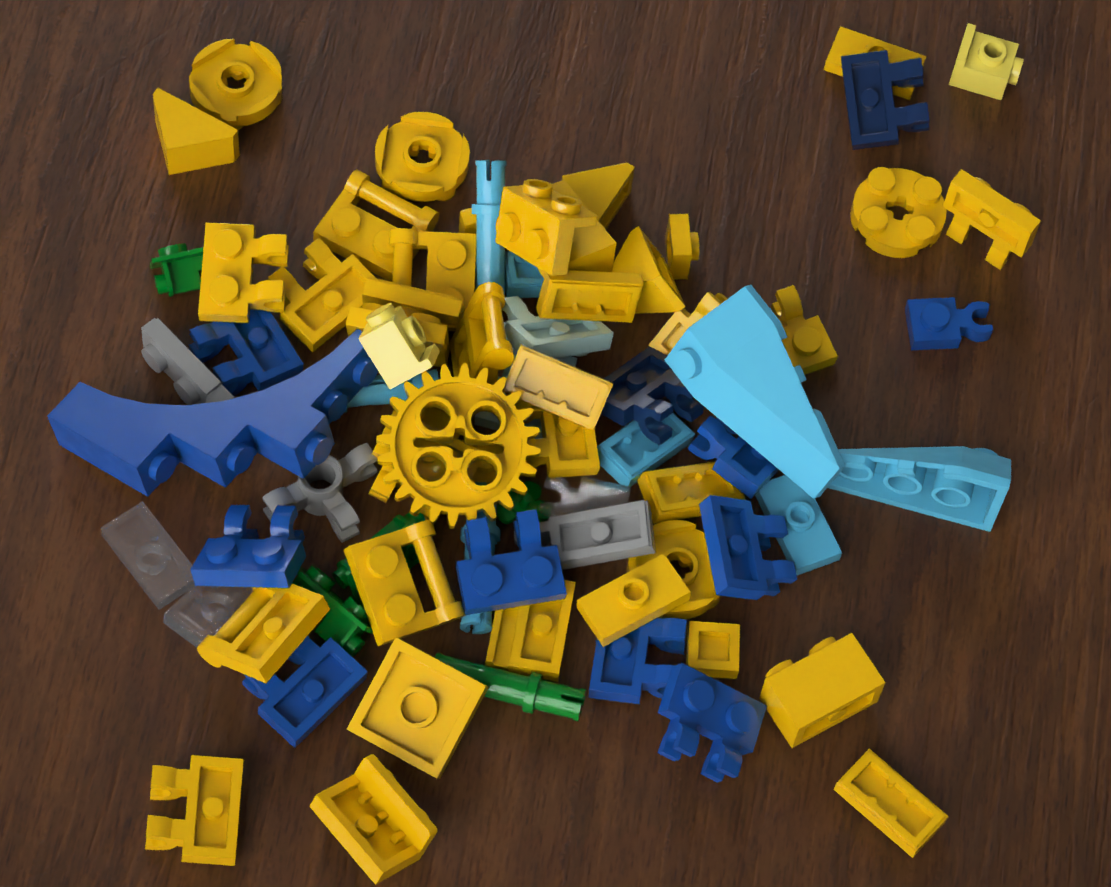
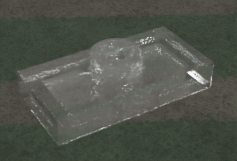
[100,501,195,610]
[163,586,253,648]

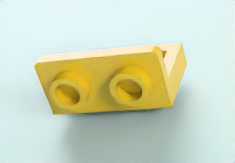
[495,179,598,276]
[309,754,437,885]

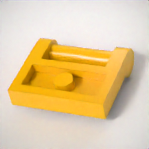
[313,169,440,282]
[389,228,476,331]
[450,282,514,385]
[344,519,466,646]
[197,584,330,683]

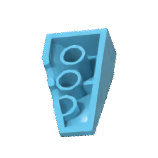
[664,285,845,499]
[828,446,1011,532]

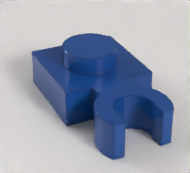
[905,297,993,351]

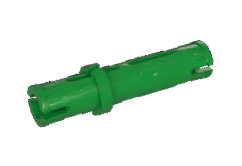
[435,652,587,722]

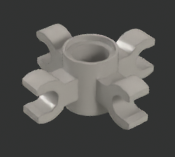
[262,443,377,543]

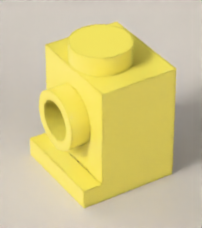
[949,23,1024,100]
[358,303,440,389]

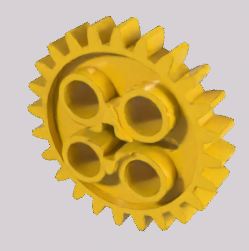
[376,363,541,529]

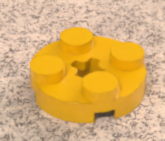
[189,39,282,130]
[375,112,470,202]
[850,167,947,258]
[627,520,721,619]

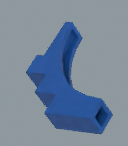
[47,329,378,497]

